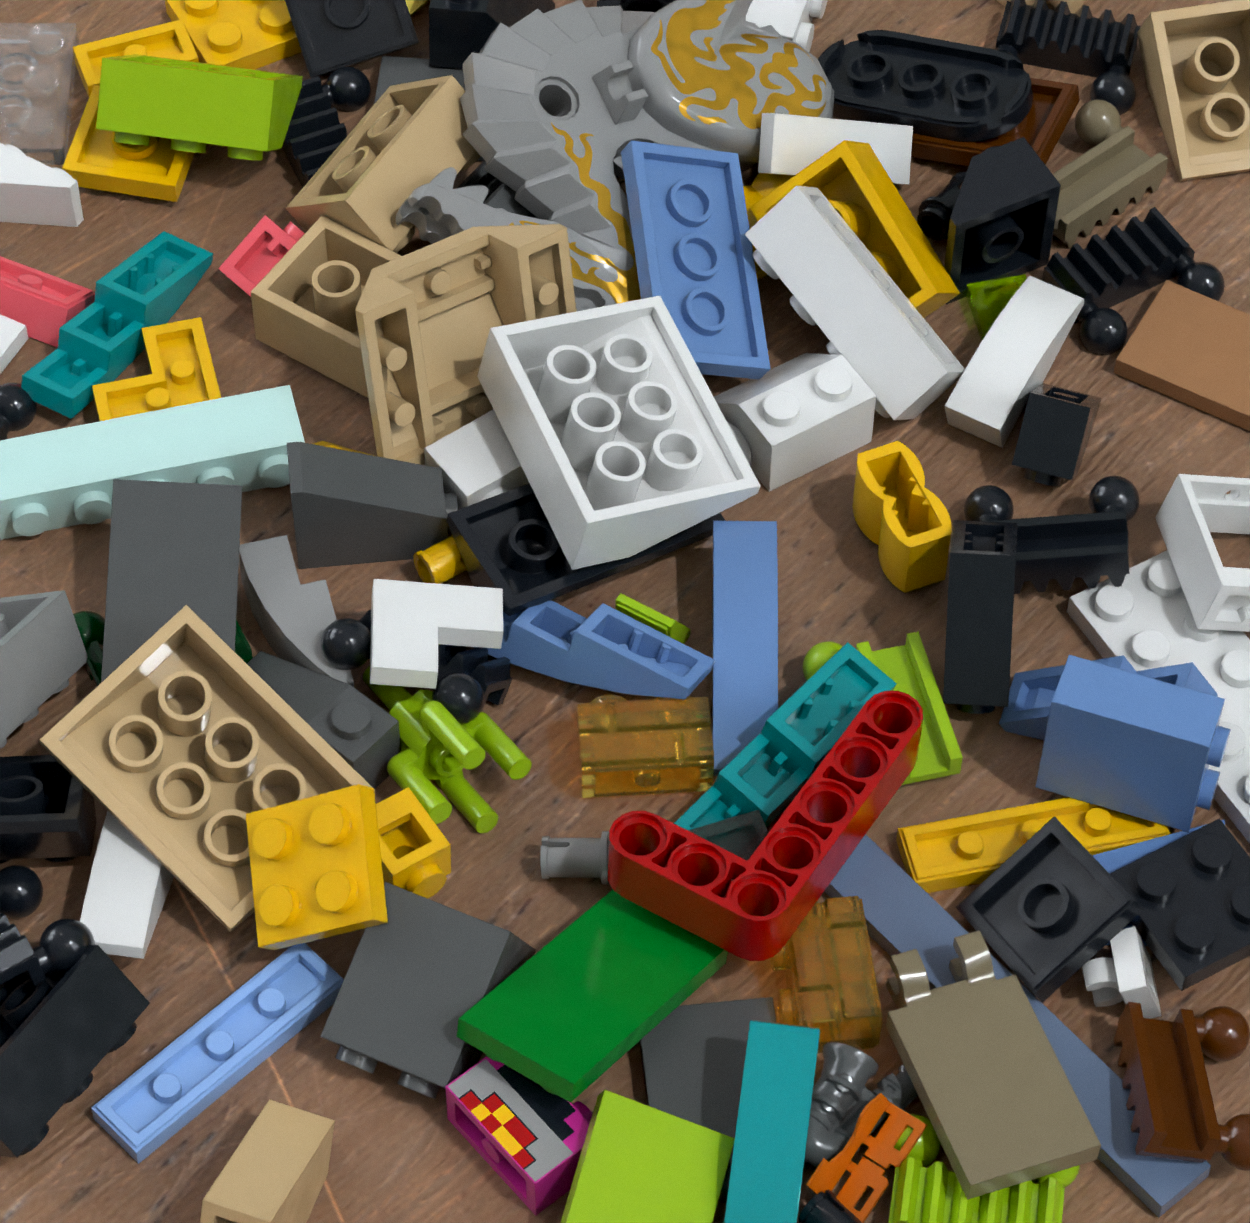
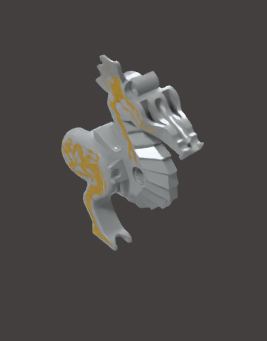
[396,0,834,311]

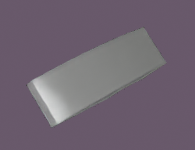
[239,535,354,687]

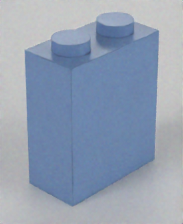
[1036,655,1231,832]

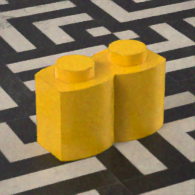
[853,441,952,593]

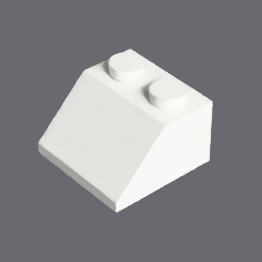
[714,353,876,492]

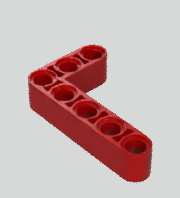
[608,691,923,961]

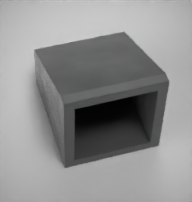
[320,882,536,1100]

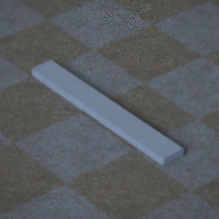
[824,834,1211,1218]

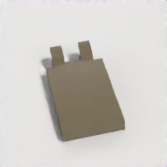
[886,930,1101,1200]

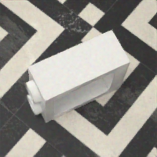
[1155,474,1250,632]

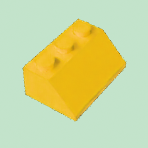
[750,140,960,318]

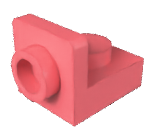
[218,215,305,297]

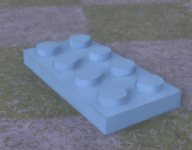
[621,140,771,379]

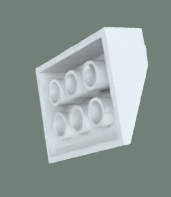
[477,296,761,570]

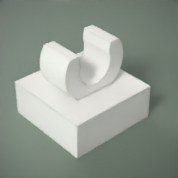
[1082,926,1162,1019]

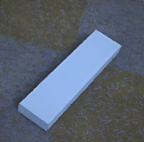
[91,943,344,1164]

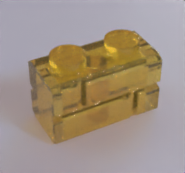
[577,695,714,798]
[770,896,883,1053]

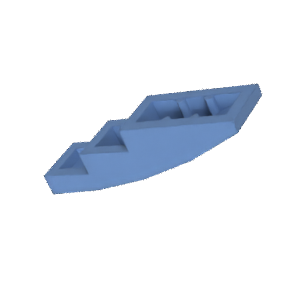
[712,520,778,776]
[473,600,715,699]

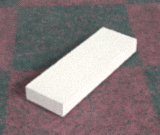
[758,113,913,185]

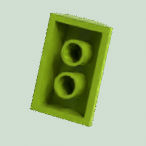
[96,54,303,161]

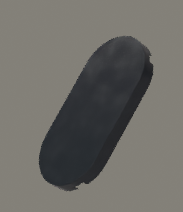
[818,30,1034,142]

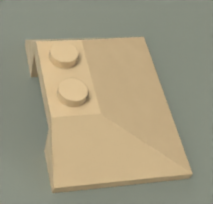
[355,224,577,465]

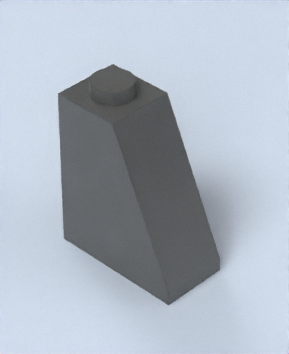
[287,442,458,569]

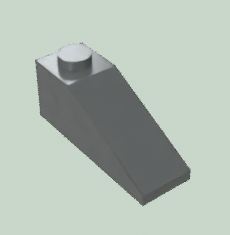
[247,651,401,789]

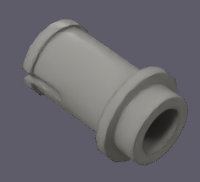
[540,831,609,885]

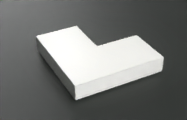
[370,579,503,689]

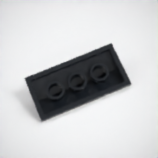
[447,483,726,616]

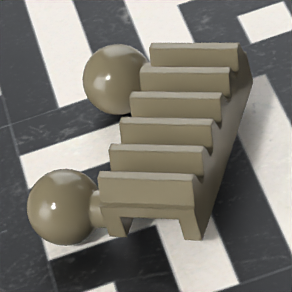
[1053,99,1168,248]

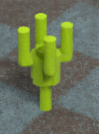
[363,666,532,833]

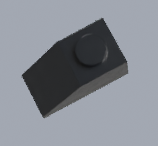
[1012,383,1101,486]

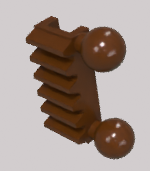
[1113,1002,1250,1171]

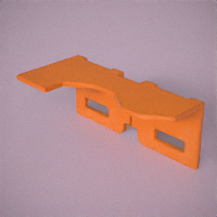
[806,1093,928,1223]

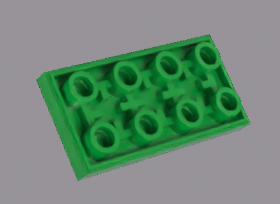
[456,889,728,1103]

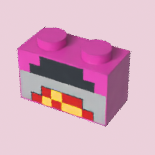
[445,1056,592,1216]

